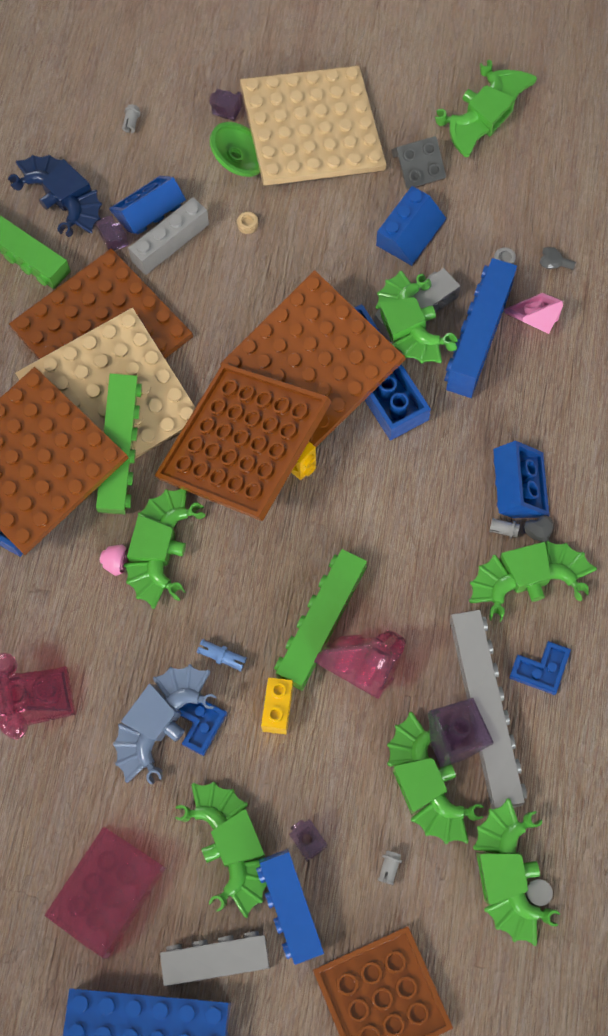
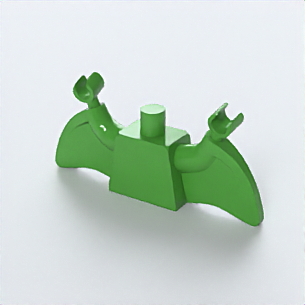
[435,60,537,157]

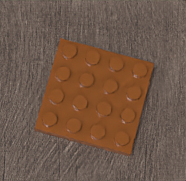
[313,926,453,1036]

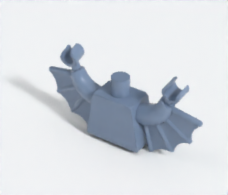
[113,664,217,784]

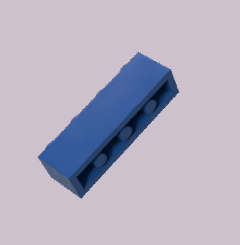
[256,849,324,965]

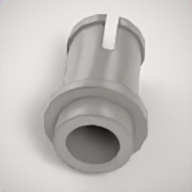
[122,104,141,133]
[489,518,520,539]
[378,850,402,885]

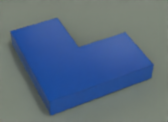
[509,641,571,695]
[179,701,228,757]

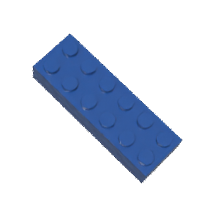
[444,258,517,398]
[354,304,431,441]
[63,988,231,1036]

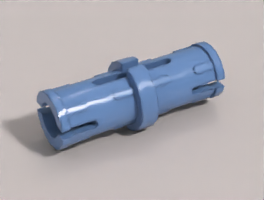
[197,639,247,672]

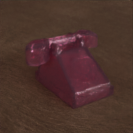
[314,630,406,699]
[0,653,76,739]

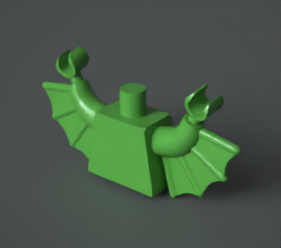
[375,271,458,364]
[124,489,205,609]
[469,541,597,622]
[387,712,484,844]
[175,782,267,918]
[473,798,560,946]

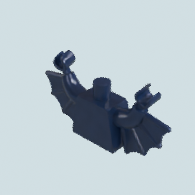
[8,155,102,237]

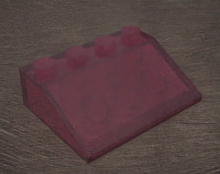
[44,827,166,959]

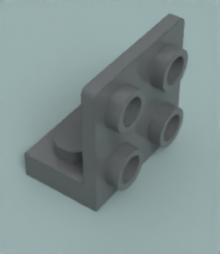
[391,136,446,189]

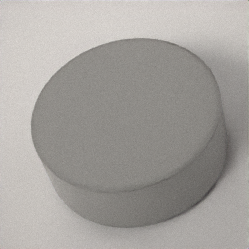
[494,247,516,264]
[525,879,553,907]

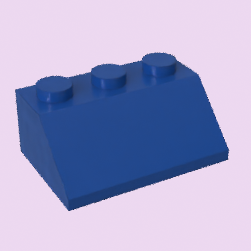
[109,175,186,234]
[376,186,446,266]
[493,440,549,518]

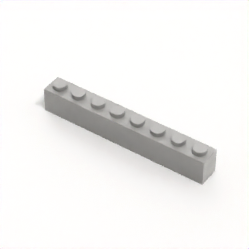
[450,610,527,809]

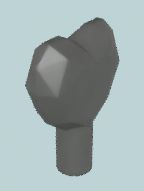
[539,246,576,270]
[524,515,554,542]

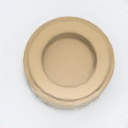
[237,212,259,234]

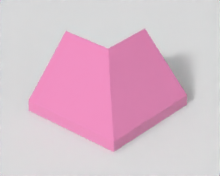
[504,293,563,334]

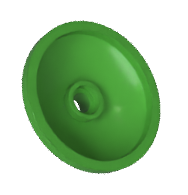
[209,122,260,177]

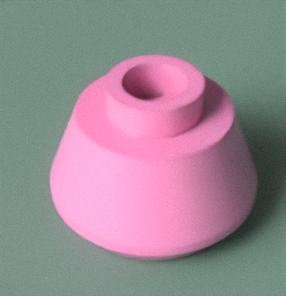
[100,544,128,576]

